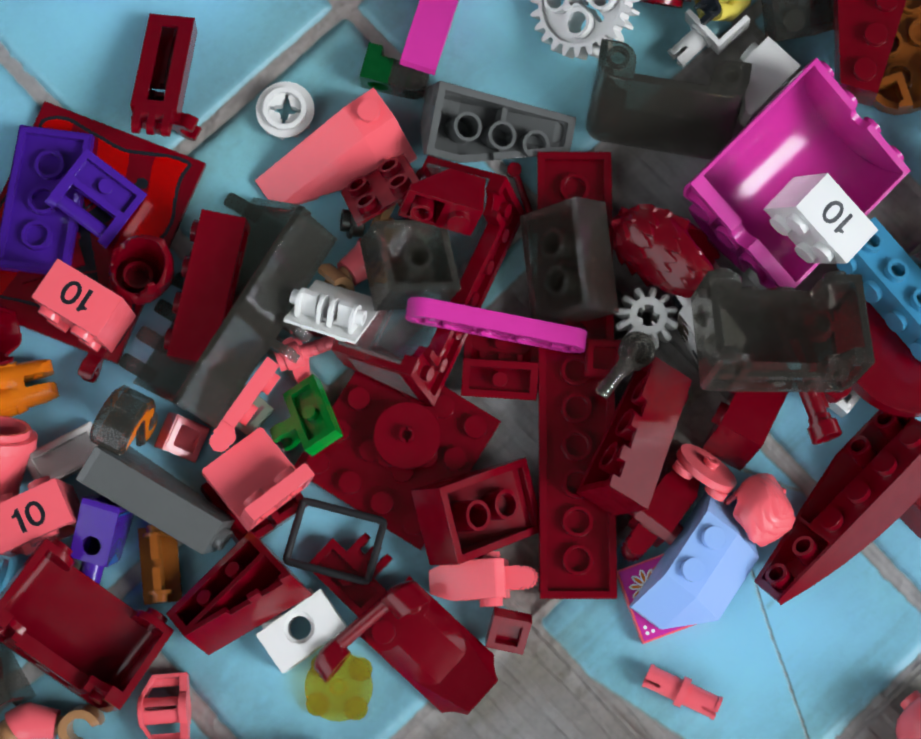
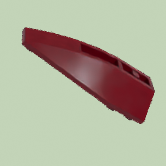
[754,410,921,605]

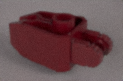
[620,470,700,562]

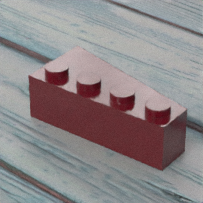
[702,311,821,471]
[576,356,692,516]

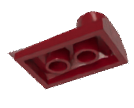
[360,576,498,715]

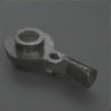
[595,331,656,399]

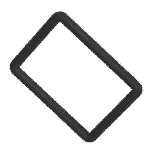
[283,498,387,585]

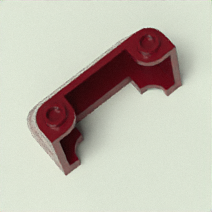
[0,538,174,712]

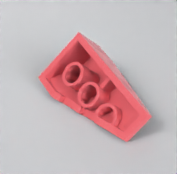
[255,87,417,211]

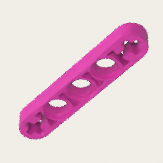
[405,297,587,353]

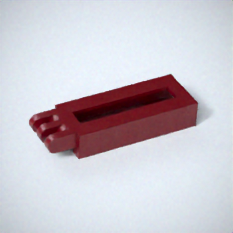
[130,13,197,137]

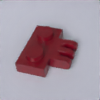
[309,532,393,617]

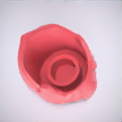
[724,473,796,547]

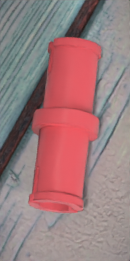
[641,664,723,720]

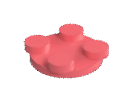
[672,444,737,502]

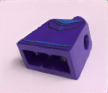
[70,493,134,585]

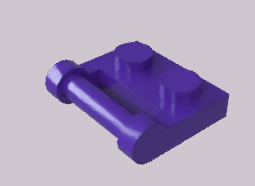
[44,148,148,248]

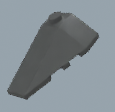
[420,81,576,163]

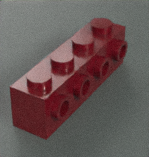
[164,209,251,371]

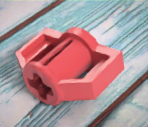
[137,672,191,739]

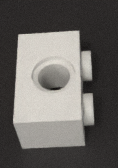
[256,588,347,673]

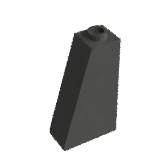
[76,444,236,555]

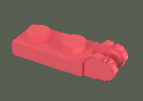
[208,357,281,453]

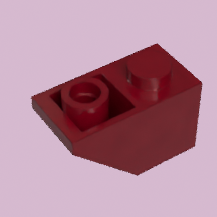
[398,168,486,236]

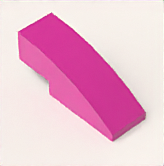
[399,0,460,75]

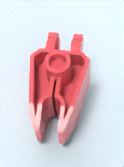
[428,551,540,607]

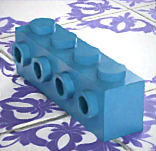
[836,217,921,362]

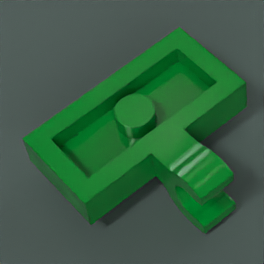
[269,374,343,457]

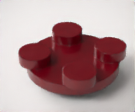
[373,402,441,470]

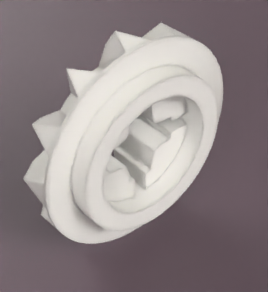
[256,81,315,140]

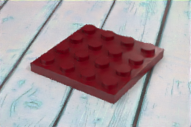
[294,343,501,551]

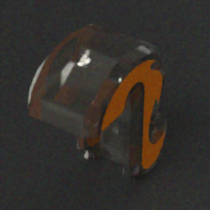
[89,385,158,455]

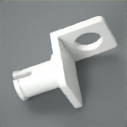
[667,9,750,68]

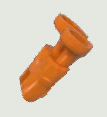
[0,359,59,417]

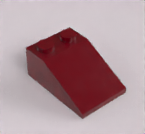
[411,457,539,565]

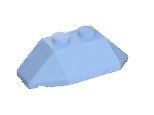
[629,492,759,630]

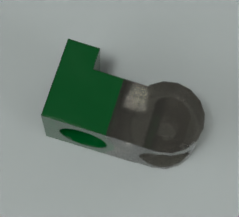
[360,42,430,99]

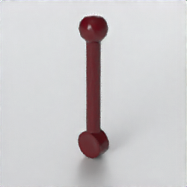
[507,162,537,234]

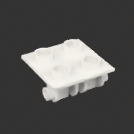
[283,279,385,344]

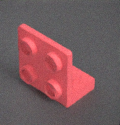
[201,427,315,532]

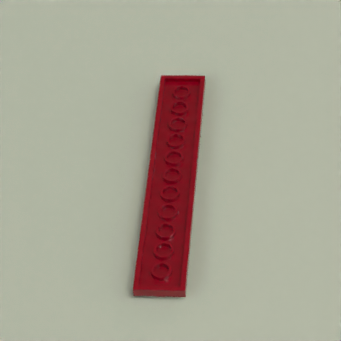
[537,152,617,599]

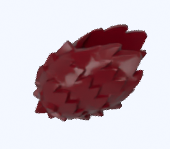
[605,204,722,298]

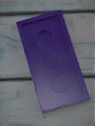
[0,125,95,275]

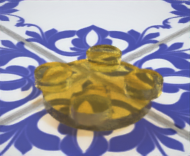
[305,654,373,722]

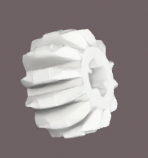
[614,287,678,351]

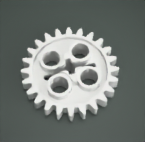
[530,0,641,60]

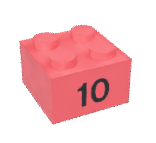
[32,258,136,353]
[0,476,81,557]

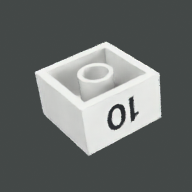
[763,173,878,264]

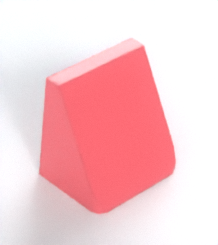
[154,412,210,463]

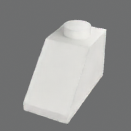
[737,36,801,127]

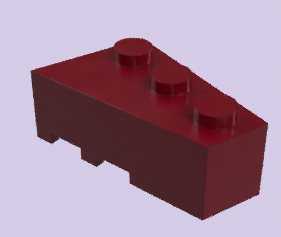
[833,0,906,107]
[166,530,313,655]

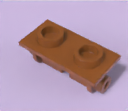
[138,525,182,605]

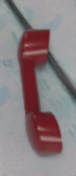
[313,580,432,683]

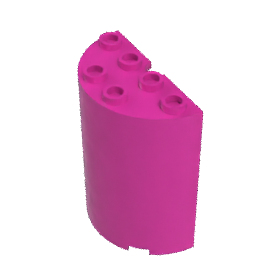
[683,58,911,296]

